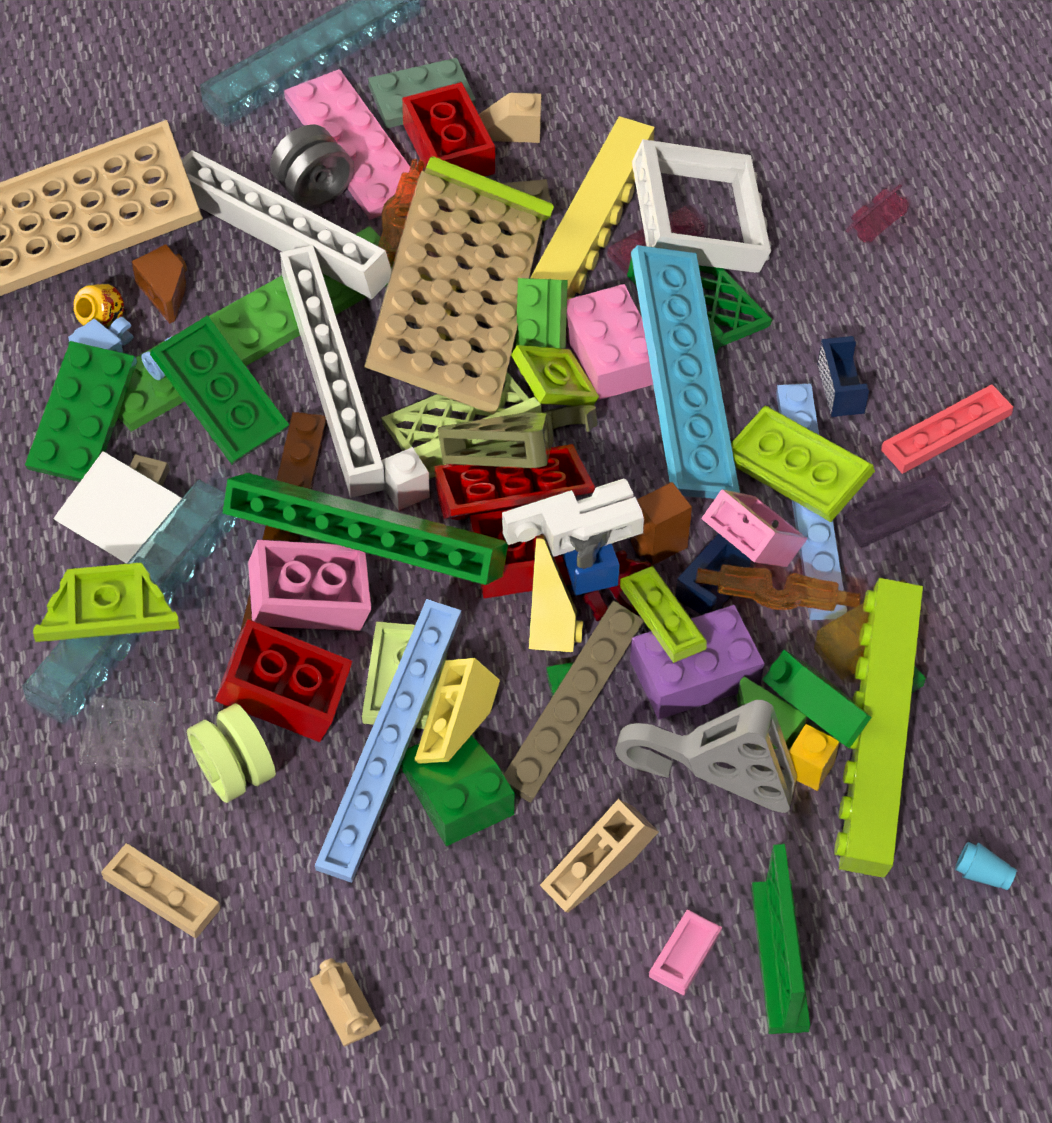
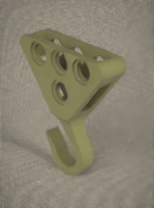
[438,405,598,468]

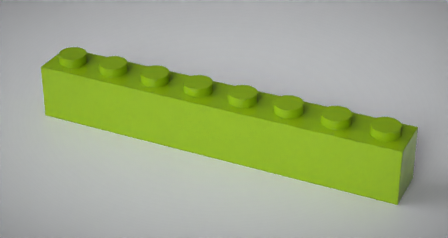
[834,578,923,878]

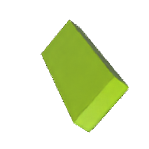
[620,566,707,663]

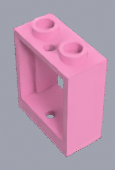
[701,489,808,567]

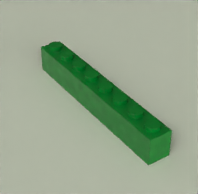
[222,473,508,585]

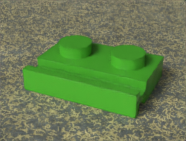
[516,278,568,348]

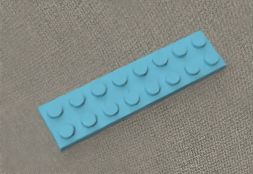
[631,245,740,499]

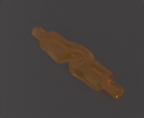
[378,159,425,267]
[696,564,861,611]

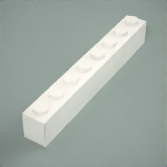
[182,150,391,299]
[280,245,385,498]

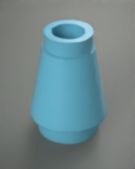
[955,842,1017,890]

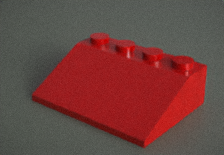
[434,444,595,520]

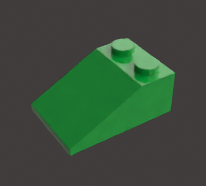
[400,735,514,846]

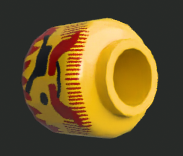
[74,284,124,328]

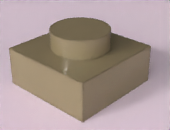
[129,454,170,486]

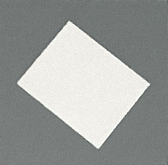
[53,452,186,564]

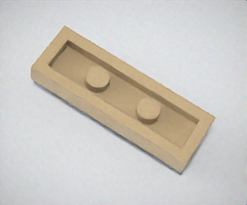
[102,843,220,939]

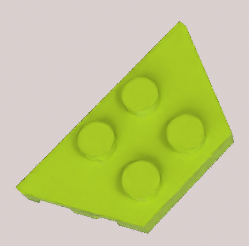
[33,563,180,642]

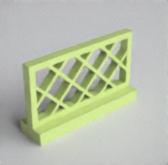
[382,372,542,479]

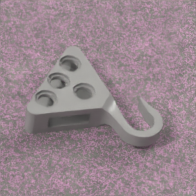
[615,700,797,813]

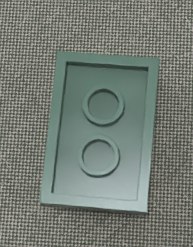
[368,58,476,129]

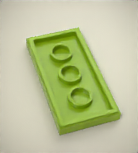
[424,156,554,222]
[731,405,875,522]

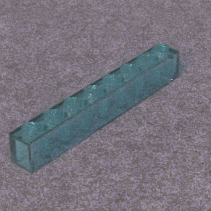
[200,0,420,127]
[22,479,237,725]

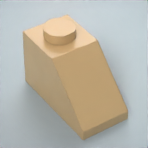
[479,93,541,143]

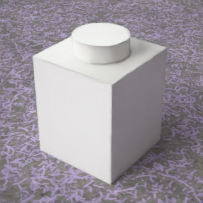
[381,447,430,511]

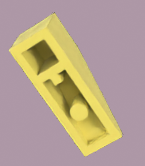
[529,535,583,652]
[415,658,500,763]

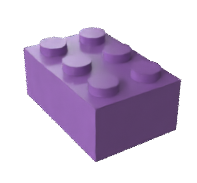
[630,605,764,720]

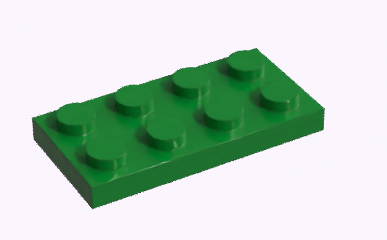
[150,315,289,465]
[25,341,138,482]

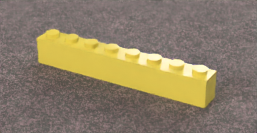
[530,116,655,299]

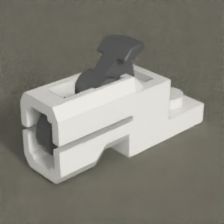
[502,478,644,569]

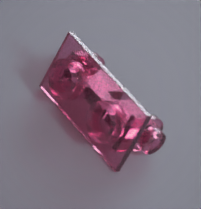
[845,184,909,242]

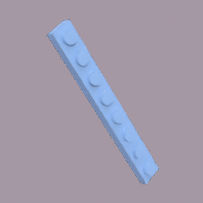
[776,384,847,620]
[315,599,462,883]

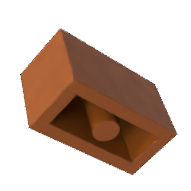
[631,482,692,566]

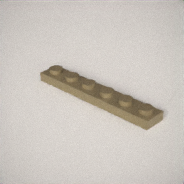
[504,601,644,803]

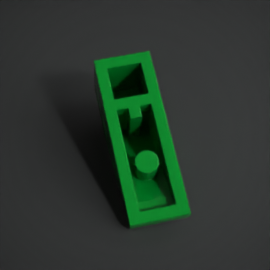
[763,650,872,748]

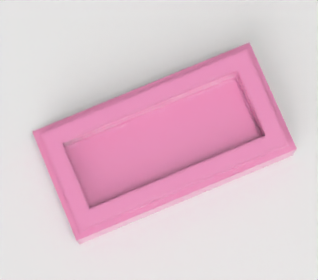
[649,909,722,995]

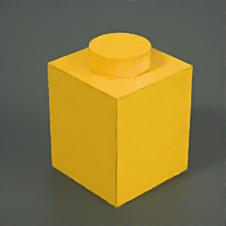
[789,724,839,791]

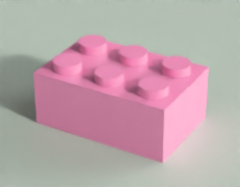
[566,284,653,400]
[248,540,371,631]

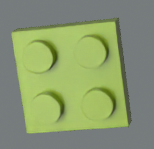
[511,345,599,406]

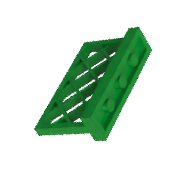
[627,257,772,356]
[751,844,810,1034]

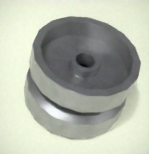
[270,124,354,209]

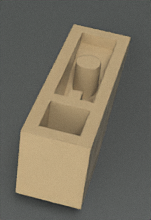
[540,799,659,913]

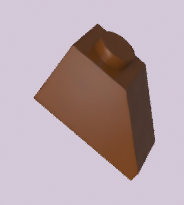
[132,244,187,324]

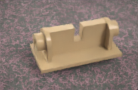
[310,958,381,1047]

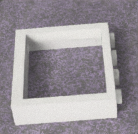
[632,139,772,273]

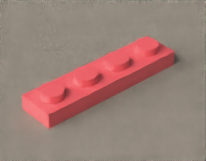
[881,384,1014,474]

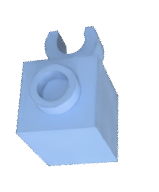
[68,317,134,353]

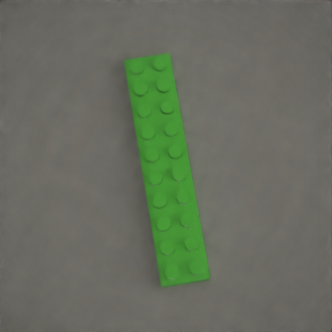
[118,226,397,432]

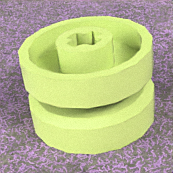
[187,703,276,803]

